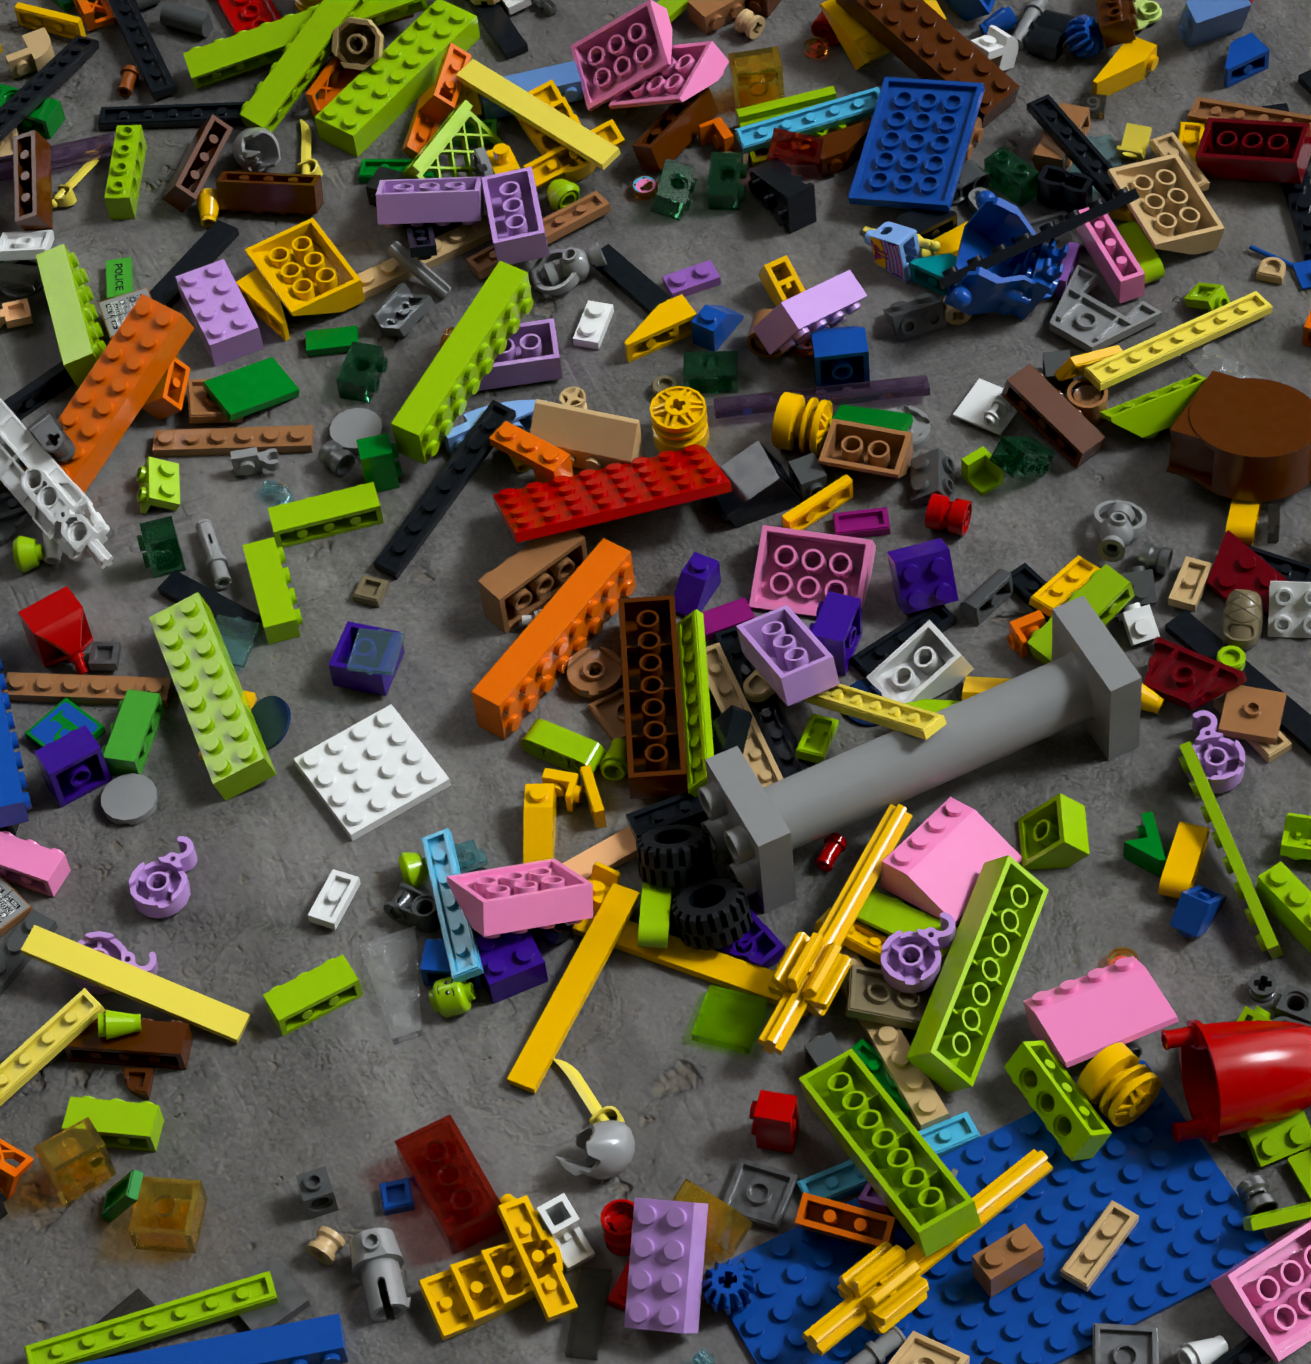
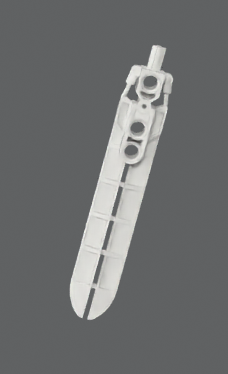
[0,398,114,569]

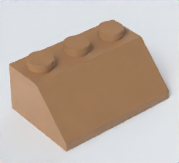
[818,418,913,478]

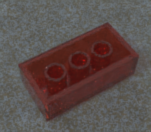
[395,1114,505,1255]

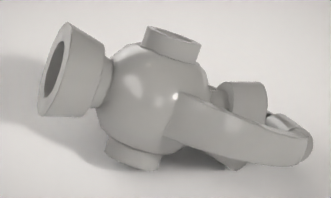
[530,241,607,295]
[1093,499,1147,562]

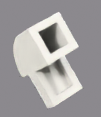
[970,25,1019,71]
[536,1193,595,1272]

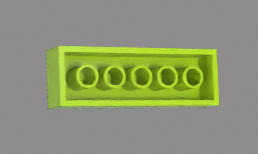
[36,244,106,389]

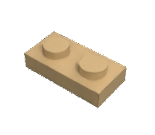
[1168,556,1213,612]

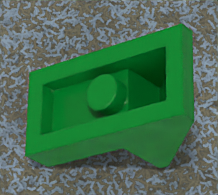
[1123,811,1166,877]

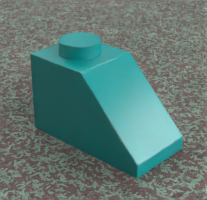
[910,253,956,296]

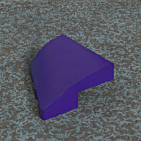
[714,910,786,968]

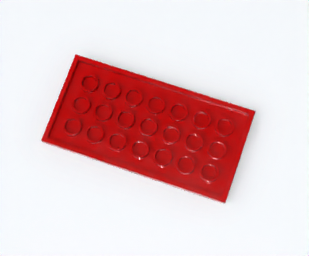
[493,444,732,543]

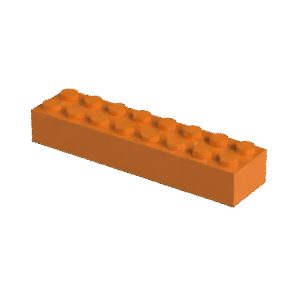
[25,294,194,493]
[471,538,636,740]

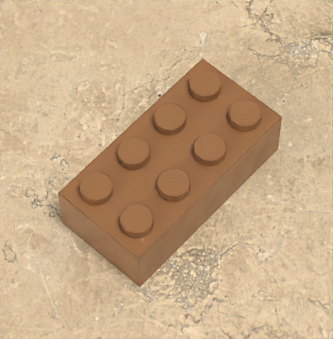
[478,529,588,634]

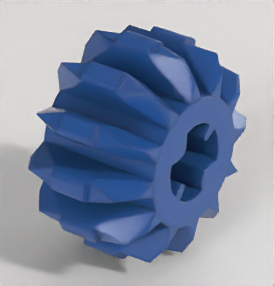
[1063,14,1104,59]
[702,1259,756,1316]

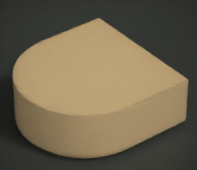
[1256,257,1286,285]
[743,669,775,702]

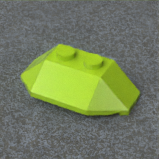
[1100,374,1207,439]

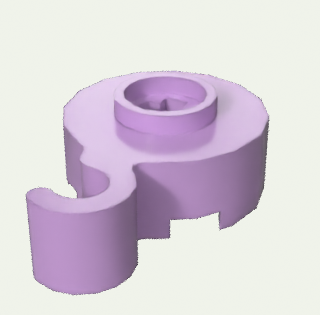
[1186,710,1246,793]
[129,836,198,919]
[881,912,956,993]
[71,931,158,995]

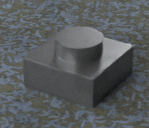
[88,641,122,670]

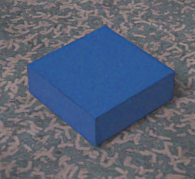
[379,1178,415,1216]

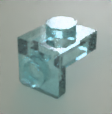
[454,839,488,871]

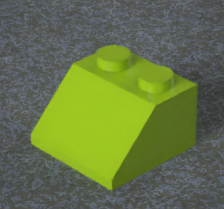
[1018,793,1090,870]

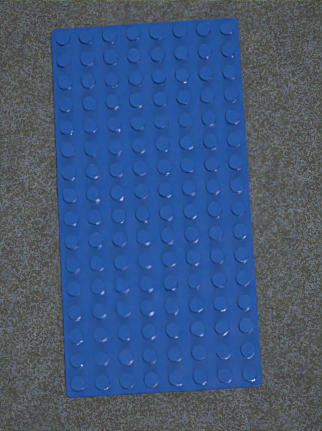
[709,1060,1270,1364]

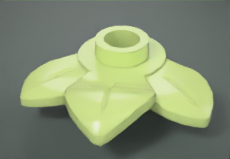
[1134,0,1162,31]

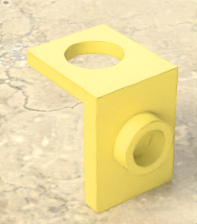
[1116,123,1152,161]

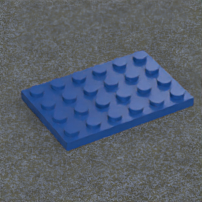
[848,77,985,212]

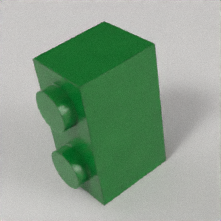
[356,433,403,493]

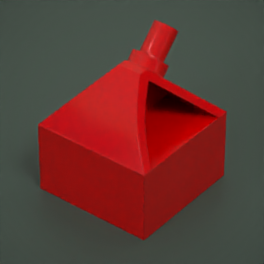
[18,586,94,675]

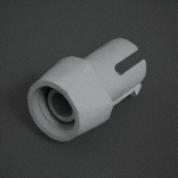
[350,1228,411,1321]

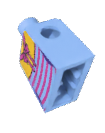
[864,221,922,283]

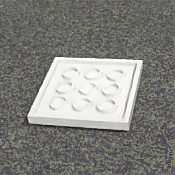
[294,704,451,842]

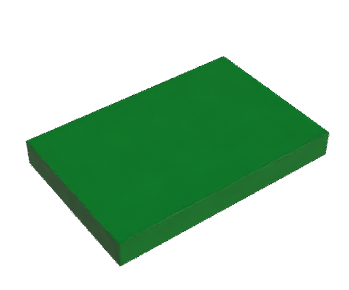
[203,357,299,421]

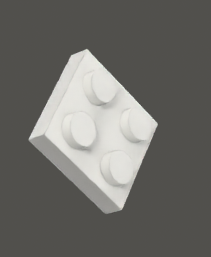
[0,230,54,263]

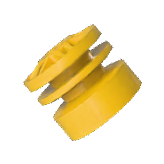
[649,386,709,453]
[771,392,833,456]
[1077,1042,1162,1127]

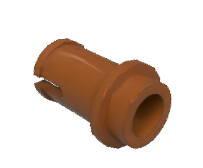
[116,65,140,97]

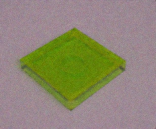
[691,985,768,1054]

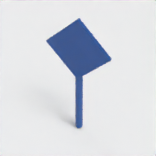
[1249,245,1311,290]

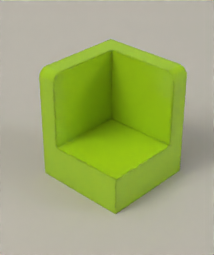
[961,446,1003,496]

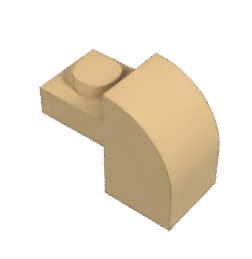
[5,27,55,80]

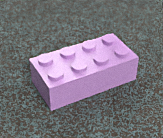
[481,166,550,265]
[376,176,484,228]
[175,259,264,366]
[752,270,867,355]
[449,318,563,391]
[736,605,840,706]
[624,1198,708,1333]

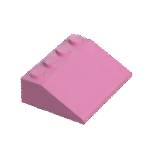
[570,0,672,111]
[608,41,729,109]
[749,525,876,617]
[880,797,1022,925]
[446,859,593,939]
[1023,956,1179,1068]
[1210,1219,1311,1363]

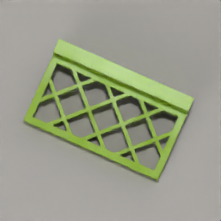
[736,86,846,167]
[402,99,505,179]

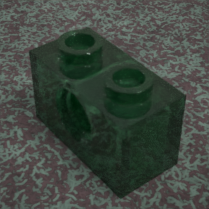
[984,146,1040,207]
[706,152,748,210]
[650,158,697,221]
[336,341,388,403]
[683,351,739,393]
[989,436,1055,478]
[137,516,186,578]

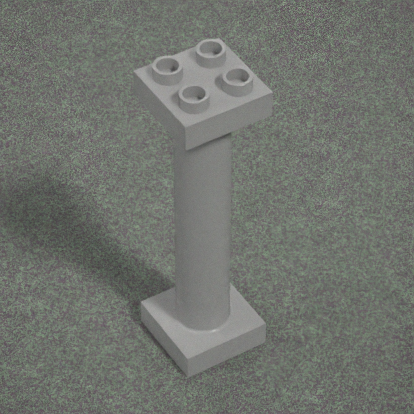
[697,596,1142,913]

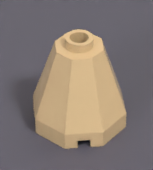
[332,17,384,70]

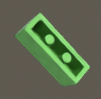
[102,689,165,776]

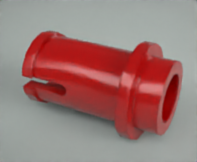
[814,833,846,872]

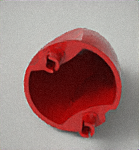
[1161,1019,1311,1143]

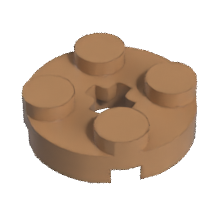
[567,647,623,702]

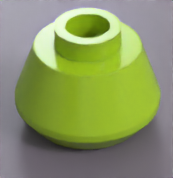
[546,179,580,212]
[13,536,44,573]
[398,852,429,889]

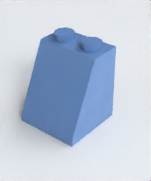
[1176,0,1251,48]

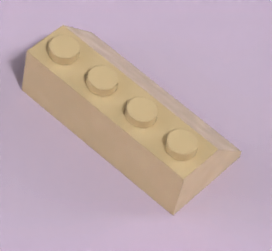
[530,399,644,471]

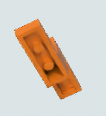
[402,42,472,159]
[489,421,574,483]

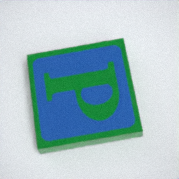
[25,698,106,748]

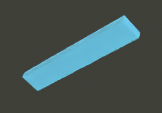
[734,87,880,154]
[421,828,484,982]
[797,1111,981,1201]

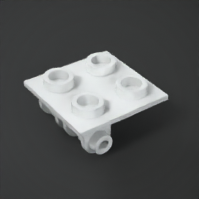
[953,378,1018,436]
[1268,581,1311,638]

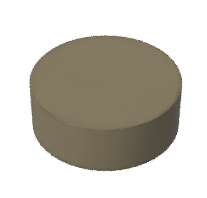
[651,375,678,397]

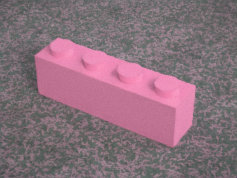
[1076,207,1145,303]
[0,830,71,897]

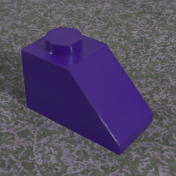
[674,552,721,617]

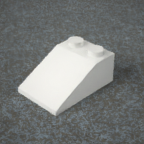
[866,620,974,703]

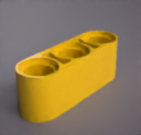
[1225,499,1262,546]
[1158,821,1210,899]

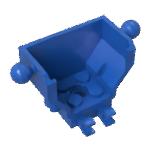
[944,190,1069,320]

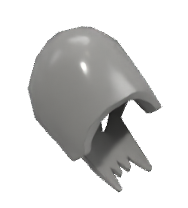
[232,127,281,172]
[555,1120,635,1180]

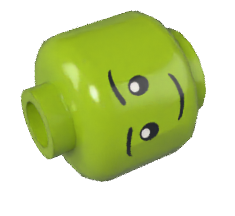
[429,976,476,1018]

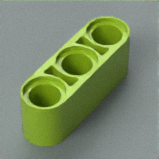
[1116,220,1165,284]
[520,719,606,775]
[637,881,672,949]

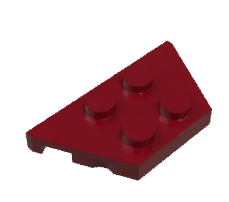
[1207,530,1288,616]
[1144,636,1247,711]

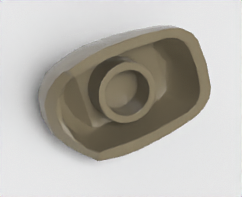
[1221,589,1263,650]

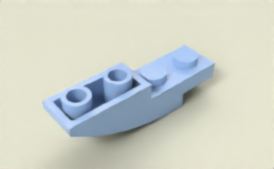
[444,400,547,456]

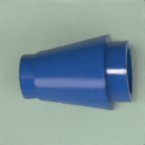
[979,6,1018,35]

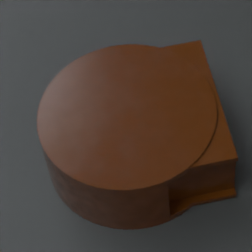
[1166,371,1311,502]

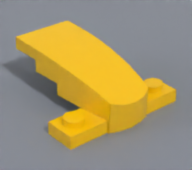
[514,79,625,189]
[418,1195,578,1341]

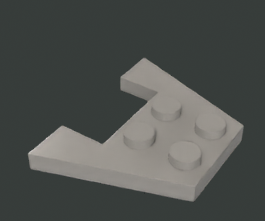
[1049,264,1163,352]

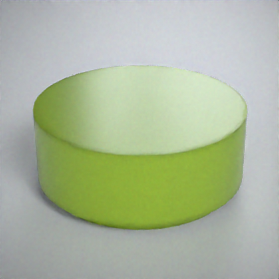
[1216,646,1246,671]

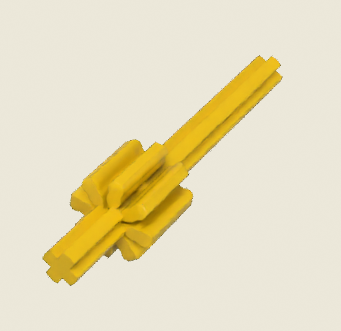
[757,804,913,1055]
[802,1149,1053,1356]

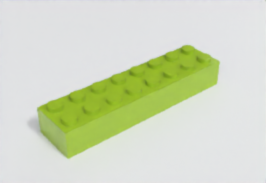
[315,0,480,158]
[391,261,534,465]
[149,592,277,801]
[906,855,1049,1093]
[798,1048,982,1257]

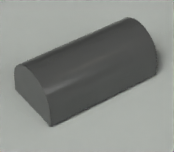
[160,1,214,37]
[960,569,1014,626]

